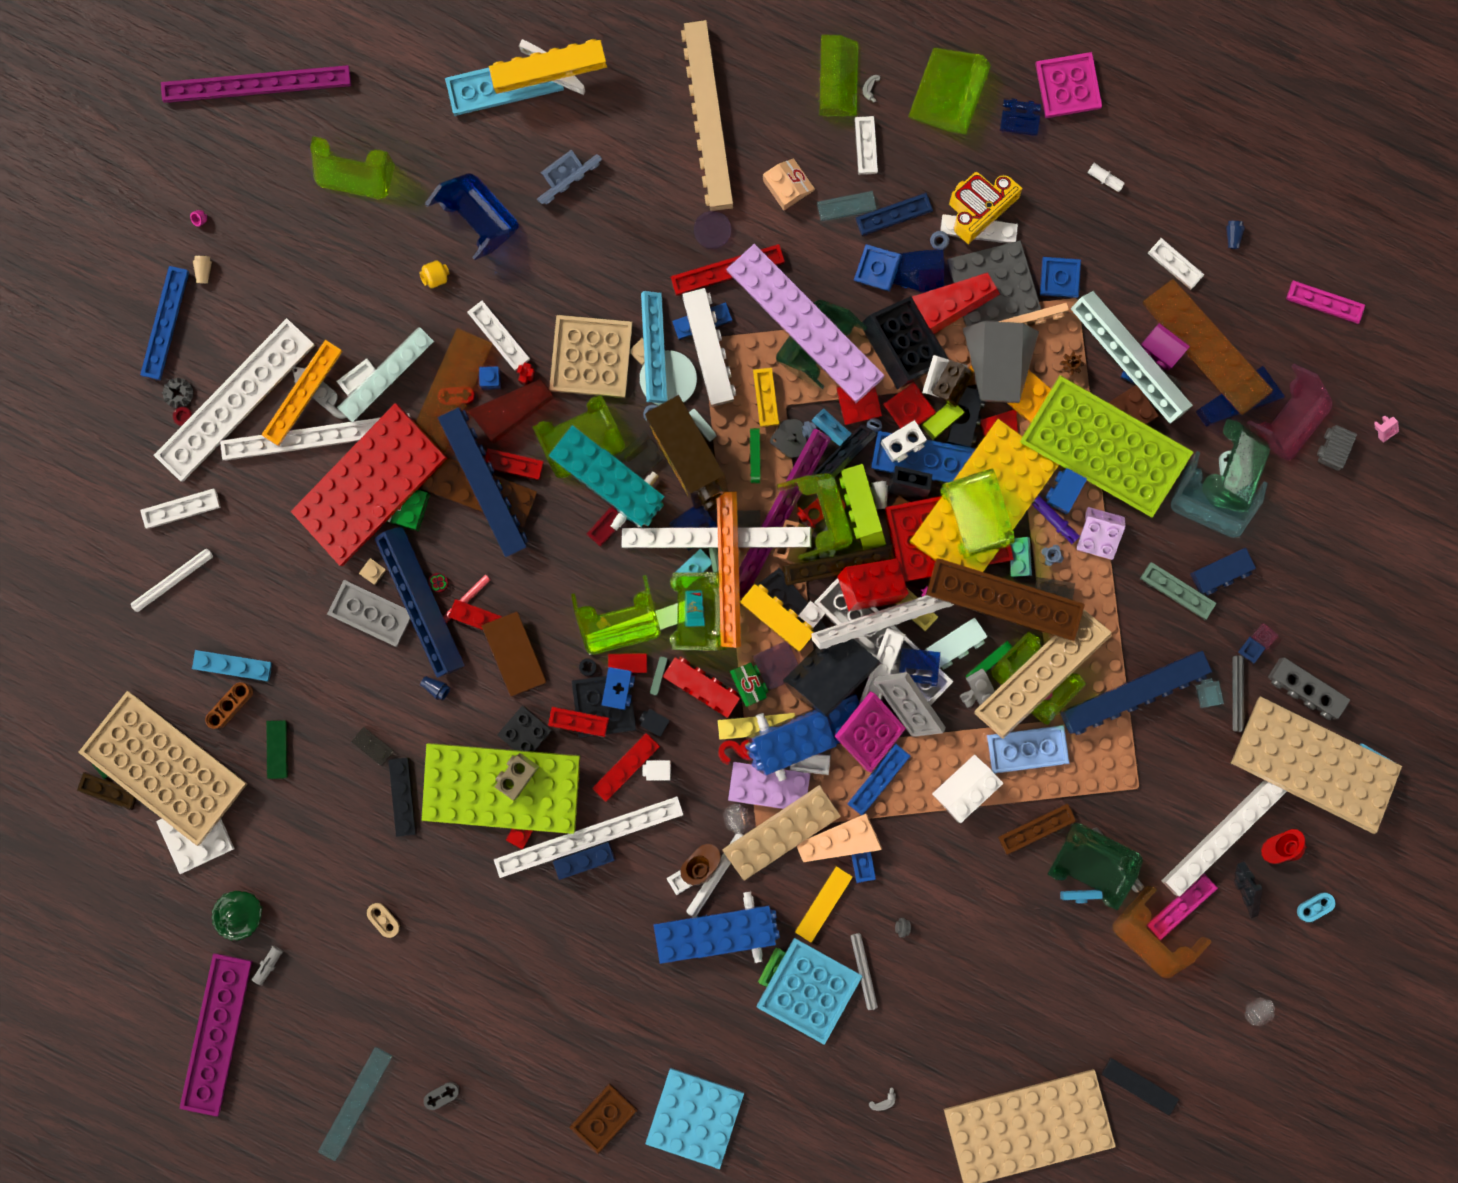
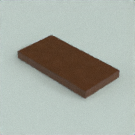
[481,611,546,697]

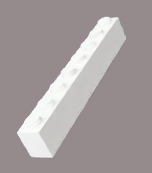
[1161,780,1287,897]

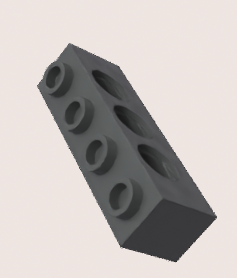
[1268,658,1350,720]

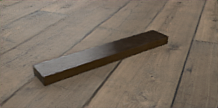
[783,544,895,585]

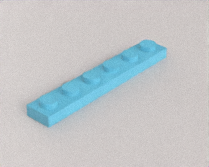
[641,291,667,403]

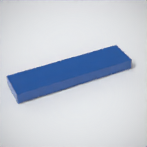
[847,744,911,816]

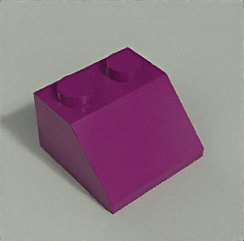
[1141,323,1190,371]

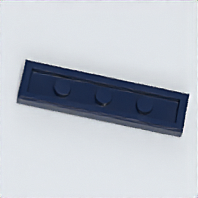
[855,193,933,236]

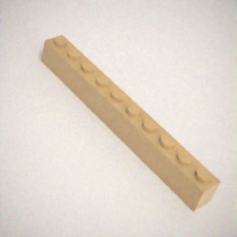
[681,20,733,212]

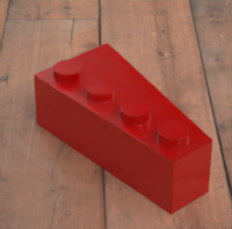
[912,272,1000,334]
[663,656,740,718]

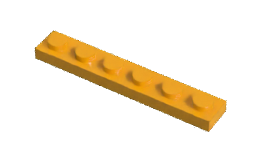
[262,340,343,446]

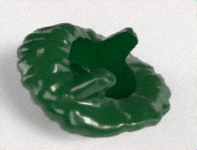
[211,891,262,941]

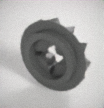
[162,377,193,408]

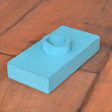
[673,549,712,589]

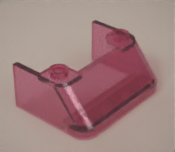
[1247,364,1333,461]

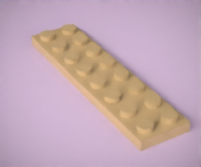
[975,610,1112,739]

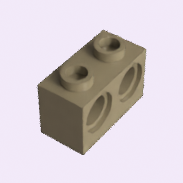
[495,753,539,801]

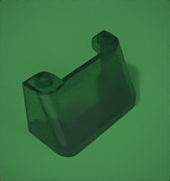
[1202,419,1270,512]
[1047,823,1143,910]

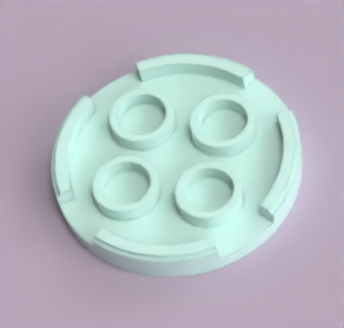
[640,350,697,406]

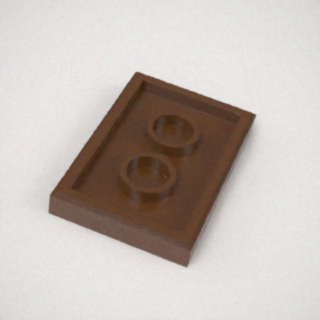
[569,1083,638,1155]

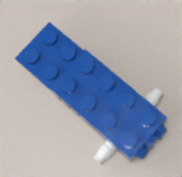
[745,694,860,781]
[654,891,780,964]

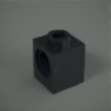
[639,709,670,737]

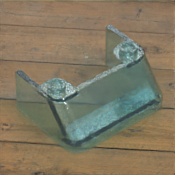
[1171,451,1268,538]

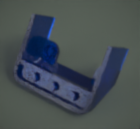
[425,173,519,260]

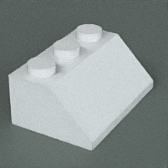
[932,755,1004,823]

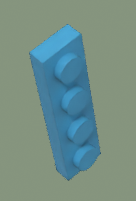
[192,650,272,681]

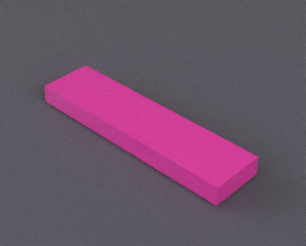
[1286,280,1365,324]
[1147,873,1218,940]

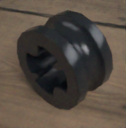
[579,658,596,676]

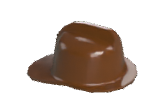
[680,844,721,885]

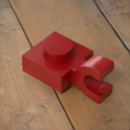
[517,362,535,386]

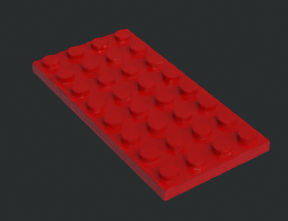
[291,403,447,566]

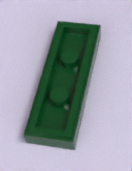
[266,720,288,779]

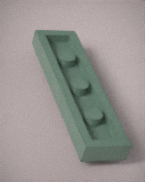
[1140,562,1216,620]

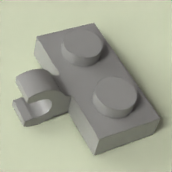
[960,669,995,707]

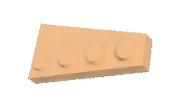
[797,813,882,862]

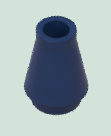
[1226,221,1245,249]
[420,676,450,701]

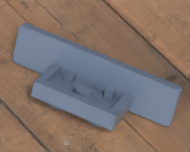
[537,150,602,204]

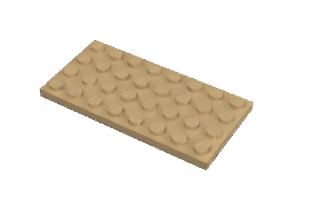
[79,691,247,846]
[1231,697,1402,834]
[944,1069,1116,1183]

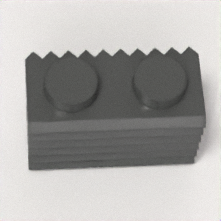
[1317,425,1357,471]

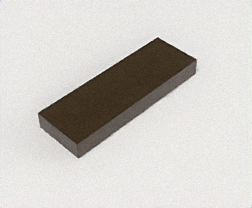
[77,772,137,810]

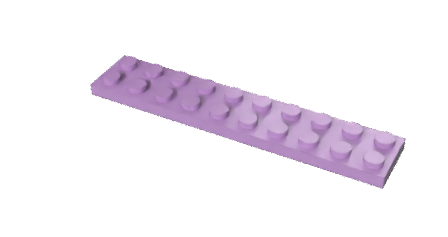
[726,244,885,403]

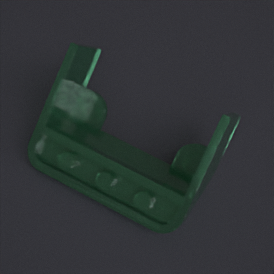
[776,300,867,389]

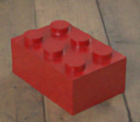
[837,559,909,611]

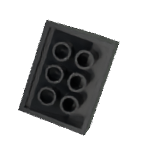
[860,296,949,390]
[783,639,881,717]

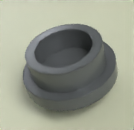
[895,918,911,937]

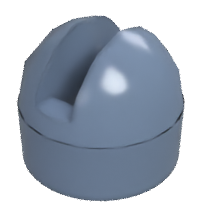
[866,418,882,434]

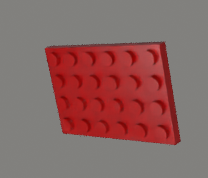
[885,496,1014,582]

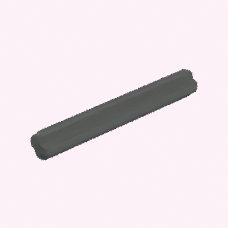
[1233,655,1244,732]

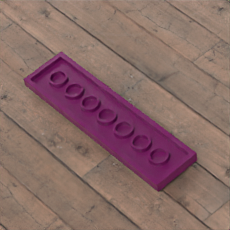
[179,953,253,1117]

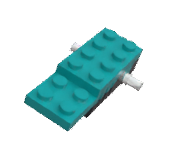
[548,425,665,530]

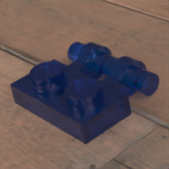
[1000,98,1041,136]

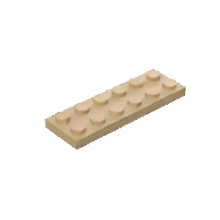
[722,785,841,880]

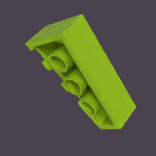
[839,464,886,549]

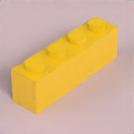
[740,584,814,652]

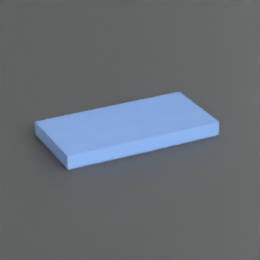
[987,725,1070,773]

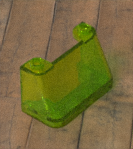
[310,136,395,199]
[532,395,625,478]
[941,468,1015,559]
[670,572,727,650]
[992,631,1086,725]

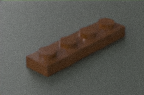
[998,803,1076,855]

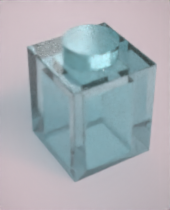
[1196,678,1224,708]

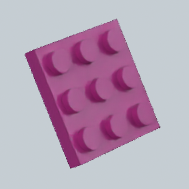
[1035,52,1102,118]
[835,692,906,773]

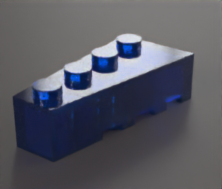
[1196,366,1285,427]

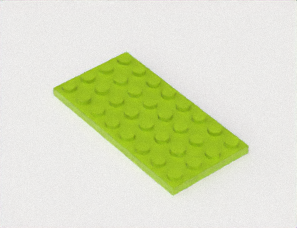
[1020,375,1193,517]
[422,743,580,834]

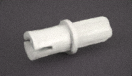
[1088,163,1124,192]

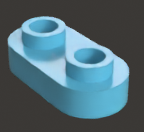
[1297,893,1335,922]

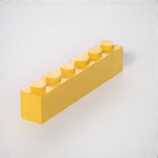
[489,39,607,94]

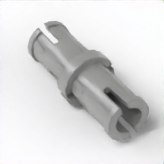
[252,946,283,986]

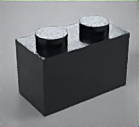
[888,466,933,500]

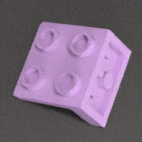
[1076,507,1125,560]

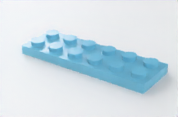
[445,68,564,116]

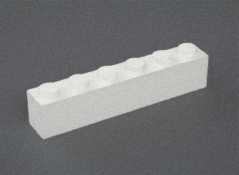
[683,288,736,407]

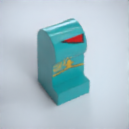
[685,590,705,627]

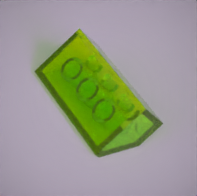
[819,35,858,116]

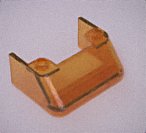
[1113,886,1212,978]

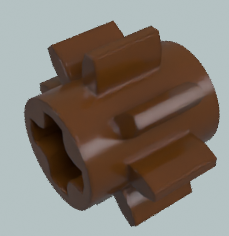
[1060,351,1085,376]

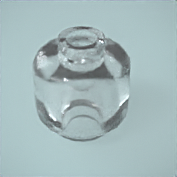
[723,804,750,834]
[1245,997,1275,1027]

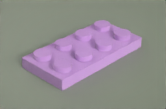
[728,762,810,809]

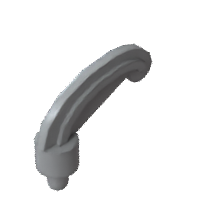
[863,75,880,102]
[869,1088,896,1111]

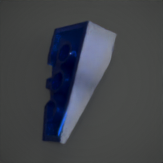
[893,250,944,293]

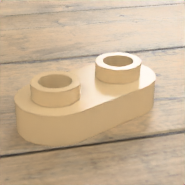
[367,903,400,938]

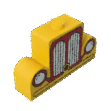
[949,172,1022,244]

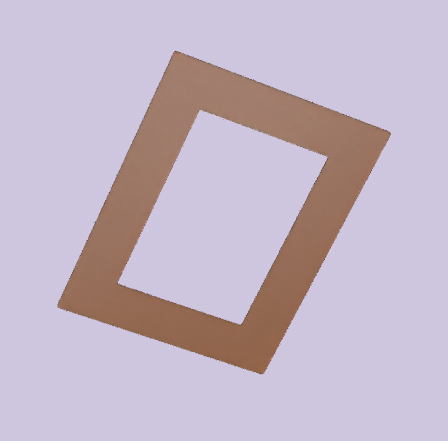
[708,298,1139,827]

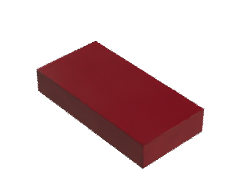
[586,507,619,547]

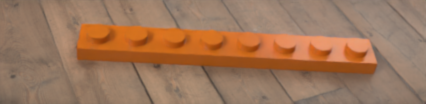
[717,491,741,648]

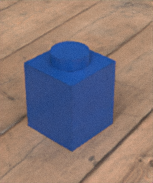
[479,366,501,390]

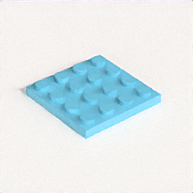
[756,938,862,1045]
[645,1068,744,1169]

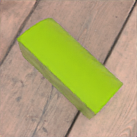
[921,403,964,440]

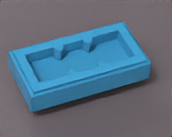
[1060,890,1103,903]

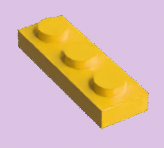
[753,368,779,427]

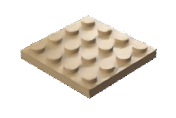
[549,315,633,398]

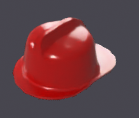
[1261,829,1307,864]

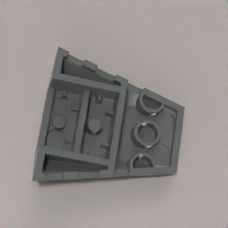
[963,321,1039,403]

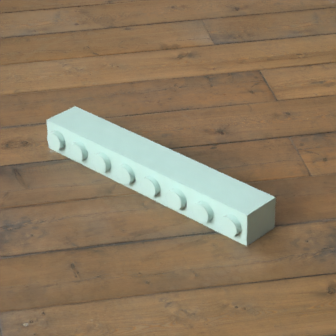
[1071,291,1193,423]

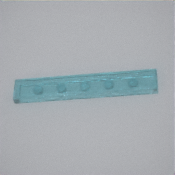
[318,1047,393,1161]

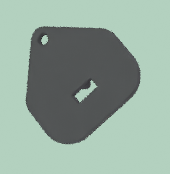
[770,419,807,458]

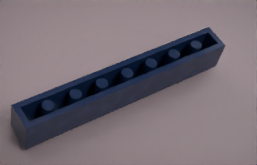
[438,407,529,557]
[375,526,465,678]
[1060,651,1212,735]

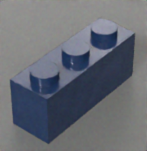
[1190,548,1256,595]
[553,841,616,880]

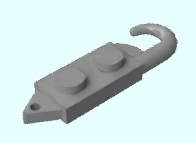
[292,367,347,419]

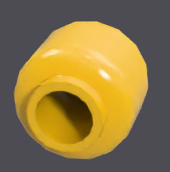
[419,260,449,288]

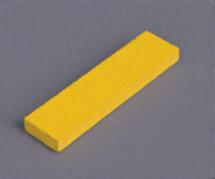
[795,866,852,942]

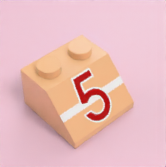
[763,159,815,210]

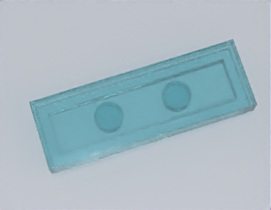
[817,191,876,222]

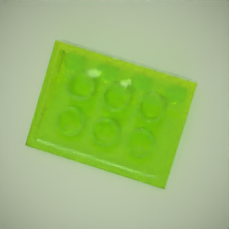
[908,48,991,134]

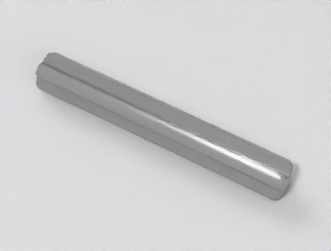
[851,933,878,1010]

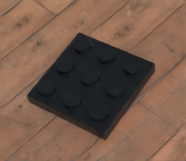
[571,676,636,738]

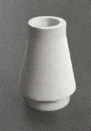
[870,481,889,509]

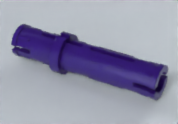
[1031,495,1080,545]

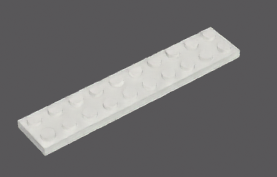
[154,318,315,482]

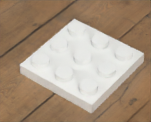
[156,819,234,874]

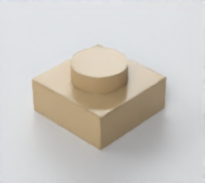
[630,338,645,366]
[359,558,386,585]

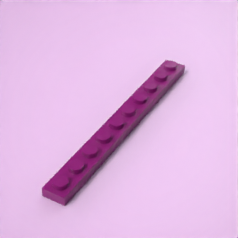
[161,65,351,103]
[739,429,831,606]

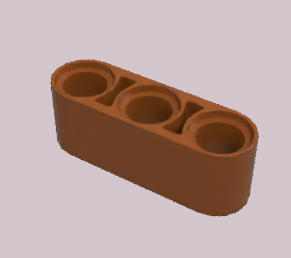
[205,682,253,729]

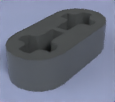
[424,1082,460,1110]

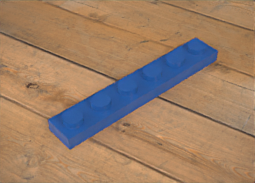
[140,266,189,381]

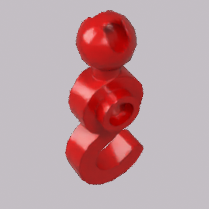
[718,740,753,765]

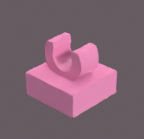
[1374,416,1399,443]

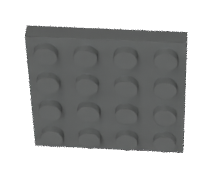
[947,241,1041,327]

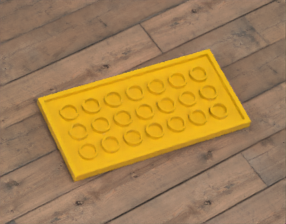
[909,419,1059,572]

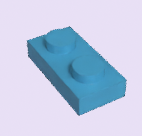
[812,409,852,446]

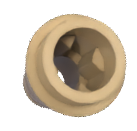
[193,256,212,284]

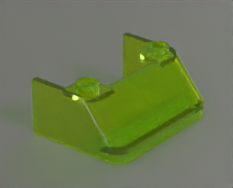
[777,473,853,562]
[571,575,661,654]

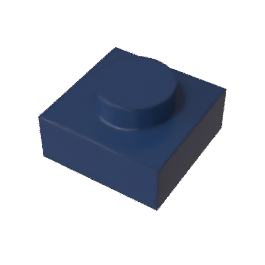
[1238,636,1266,663]

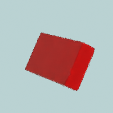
[608,653,647,673]

